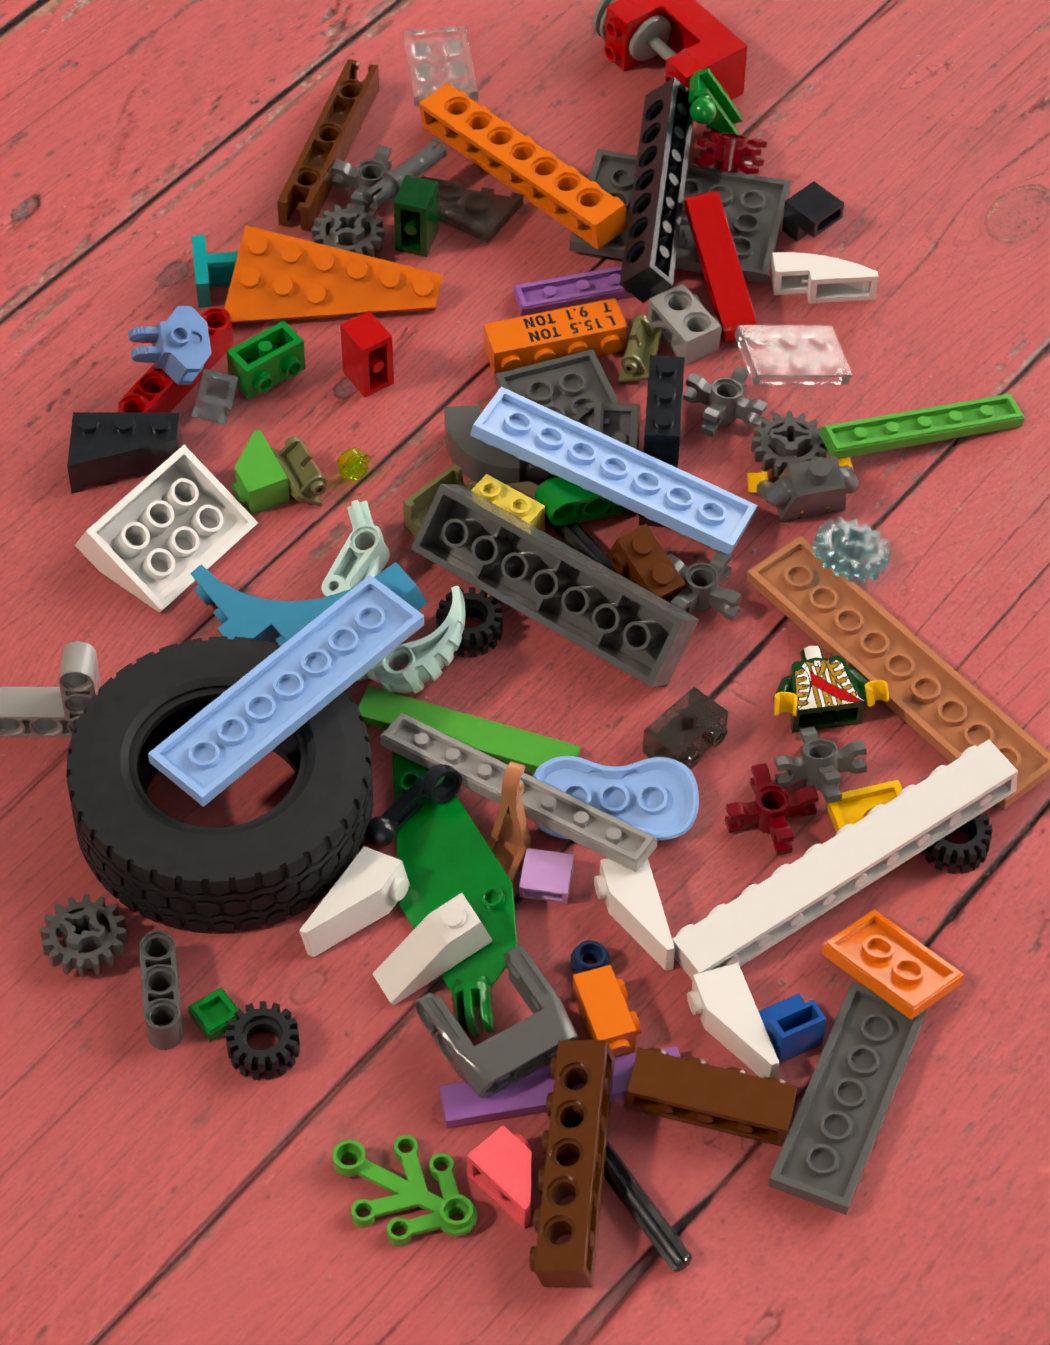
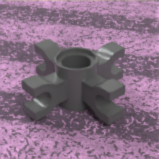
[332,145,396,213]
[683,366,768,437]
[668,551,742,621]
[774,726,867,803]

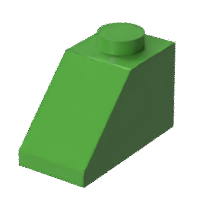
[232,430,290,515]

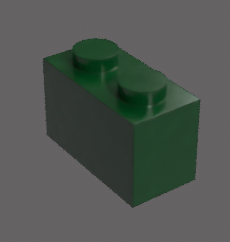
[394,175,439,257]

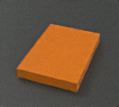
[821,909,964,1020]

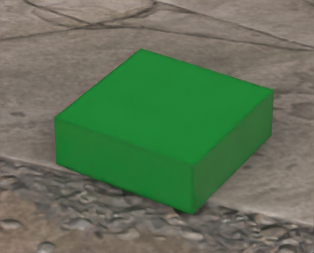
[188,987,239,1042]

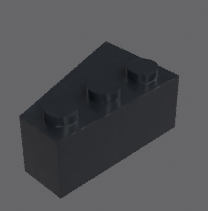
[67,412,183,494]

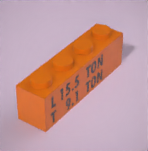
[483,298,627,377]

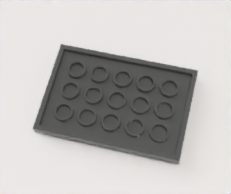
[569,149,791,284]

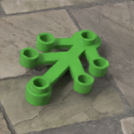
[332,1135,477,1247]

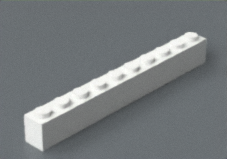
[672,739,1018,980]

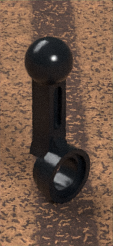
[366,764,462,847]

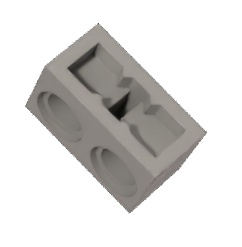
[648,284,722,365]

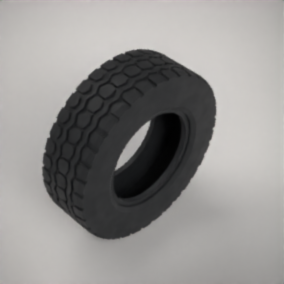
[66,636,373,934]

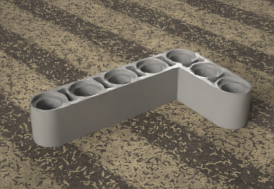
[0,641,102,737]

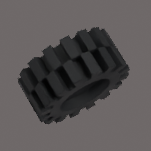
[436,587,503,657]
[921,814,992,874]
[226,1001,300,1081]

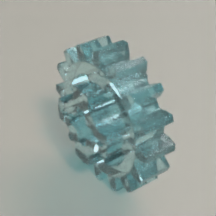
[812,517,892,582]

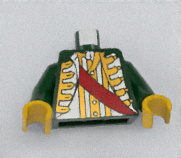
[773,646,890,733]

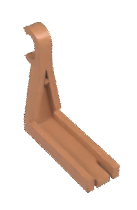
[487,761,531,886]

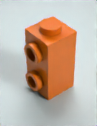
[572,965,641,1057]

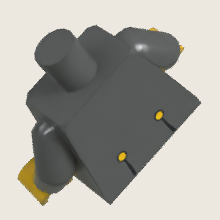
[747,456,859,522]

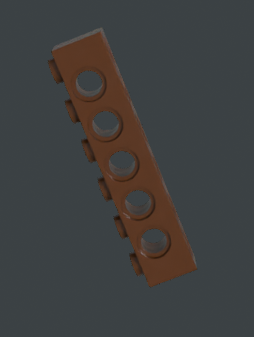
[529,1040,615,1288]

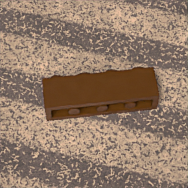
[623,1047,797,1147]

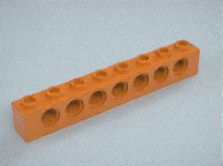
[419,83,627,250]

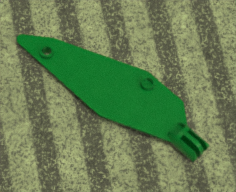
[392,751,518,1036]

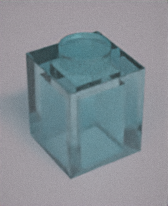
[191,369,238,425]

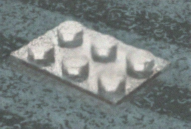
[403,26,478,106]
[734,325,852,385]

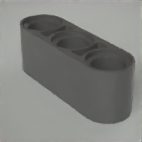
[139,930,183,1050]

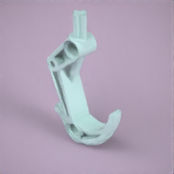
[321,500,466,694]

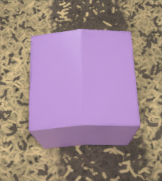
[519,848,575,904]

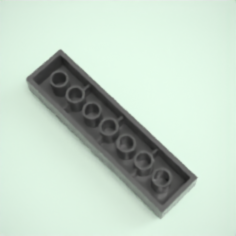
[411,484,699,687]

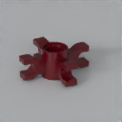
[694,131,767,174]
[725,763,819,856]

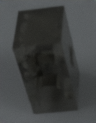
[643,687,728,769]

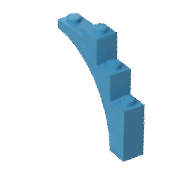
[190,562,428,647]

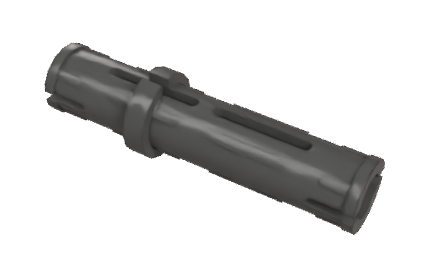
[362,138,448,210]

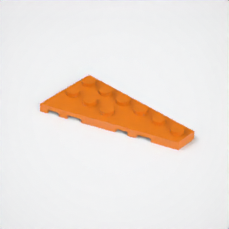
[224,225,443,324]

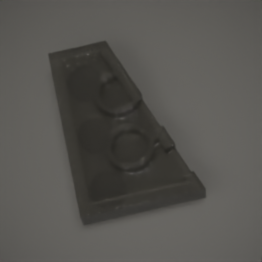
[421,176,524,243]

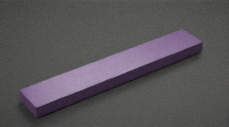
[439,1046,680,1128]

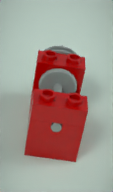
[592,0,748,100]

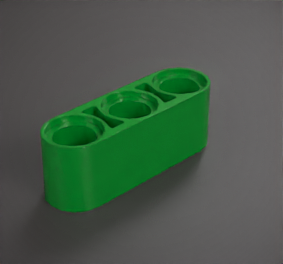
[534,477,631,526]

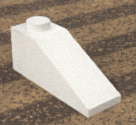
[299,846,410,957]
[594,858,675,971]
[372,893,493,1006]
[687,963,779,1078]

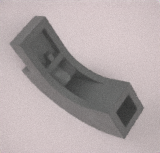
[444,405,554,484]

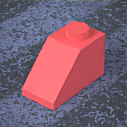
[467,1125,532,1229]

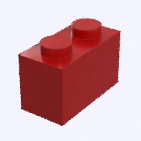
[340,311,394,397]

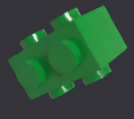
[227,321,306,400]

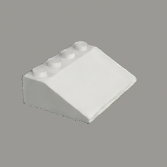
[75,445,258,613]

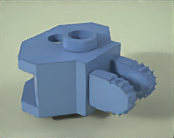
[128,306,211,385]

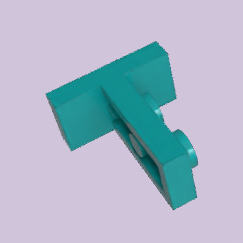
[191,234,238,308]

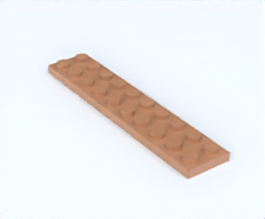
[747,535,1050,810]

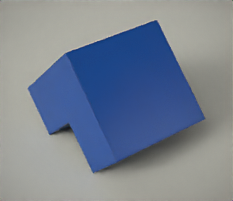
[758,993,826,1064]

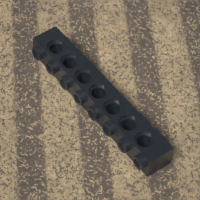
[620,77,693,303]

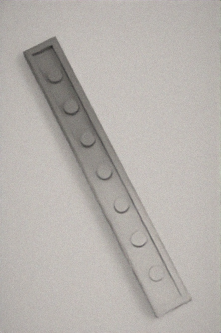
[380,713,657,872]

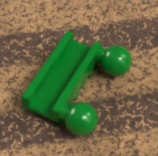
[689,68,743,135]

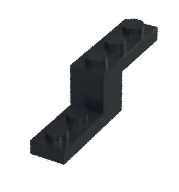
[639,355,685,527]

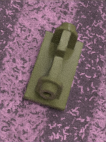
[618,314,663,383]
[270,436,327,507]

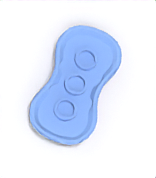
[533,756,699,840]

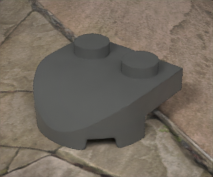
[570,401,640,450]

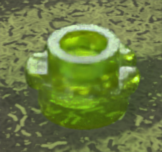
[336,448,370,480]

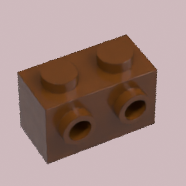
[607,523,686,602]

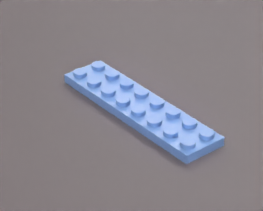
[470,387,758,554]
[148,575,424,807]

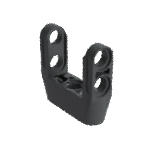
[415,945,579,1098]

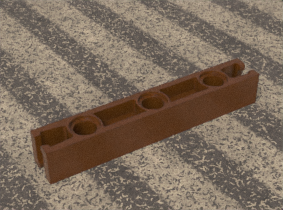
[277,59,379,232]

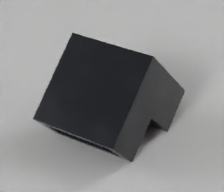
[782,181,844,241]

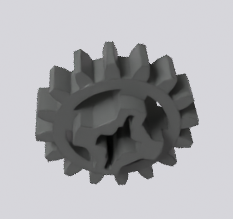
[312,203,385,257]
[751,411,828,478]
[40,894,128,977]

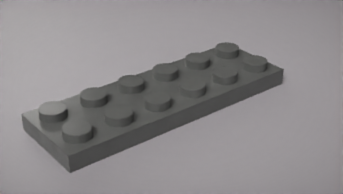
[768,982,928,1215]

